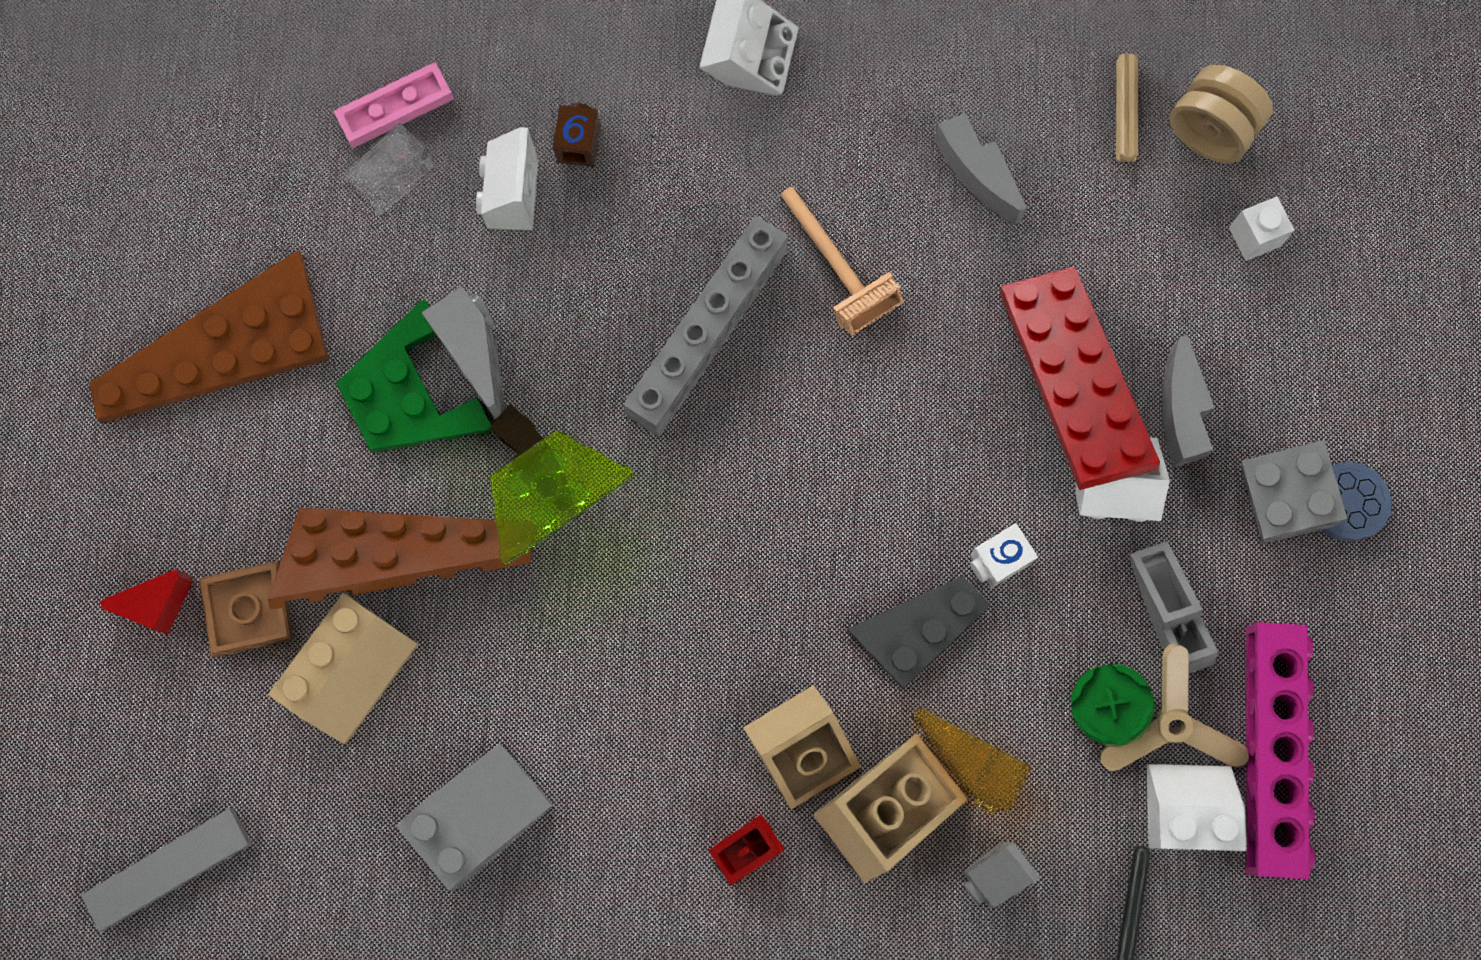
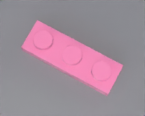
[333,62,454,148]

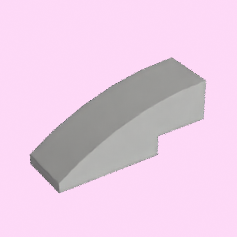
[934,113,1027,225]
[1162,335,1215,468]
[1129,541,1219,674]

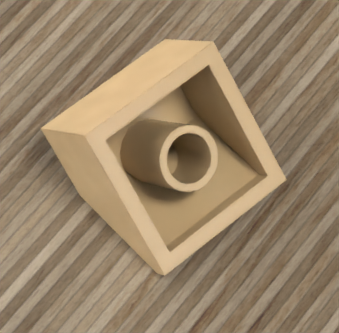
[743,685,861,810]

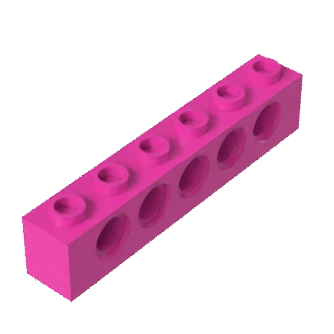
[1246,622,1315,880]

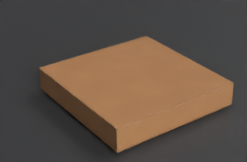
[199,561,294,658]

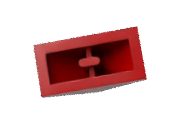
[99,569,193,634]
[708,814,785,886]

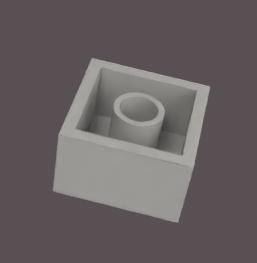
[1241,440,1348,544]

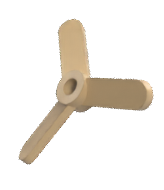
[1101,643,1249,771]

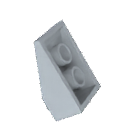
[422,286,505,420]
[396,743,553,891]

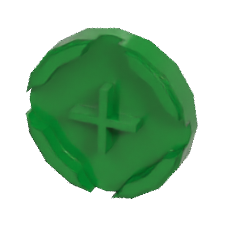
[1071,664,1155,747]

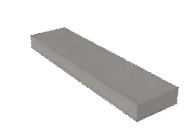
[81,808,252,932]

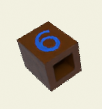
[552,103,601,167]

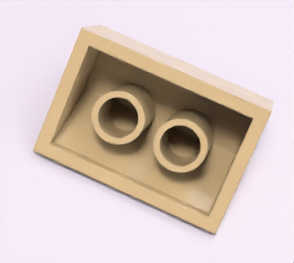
[268,593,419,745]

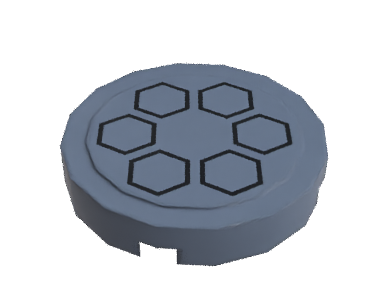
[1321,462,1392,542]

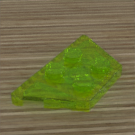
[490,430,635,566]

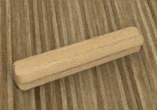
[1116,53,1139,163]

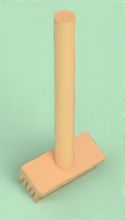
[781,187,904,336]

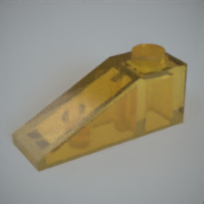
[912,707,1031,816]

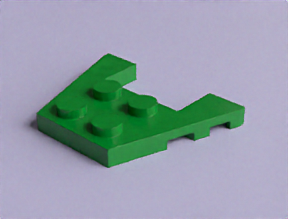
[336,299,493,454]

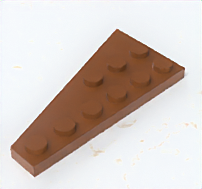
[89,249,329,423]
[268,507,537,610]

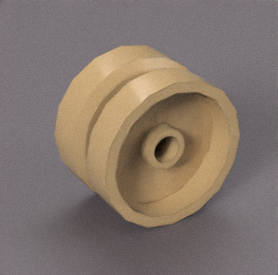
[1169,64,1273,164]

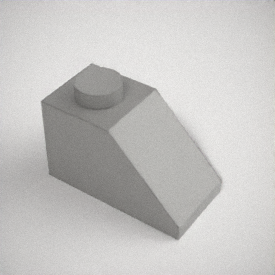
[962,841,1041,908]

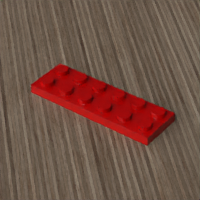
[1000,266,1160,491]

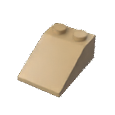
[813,733,968,883]

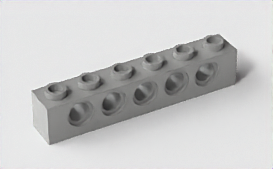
[623,215,788,437]

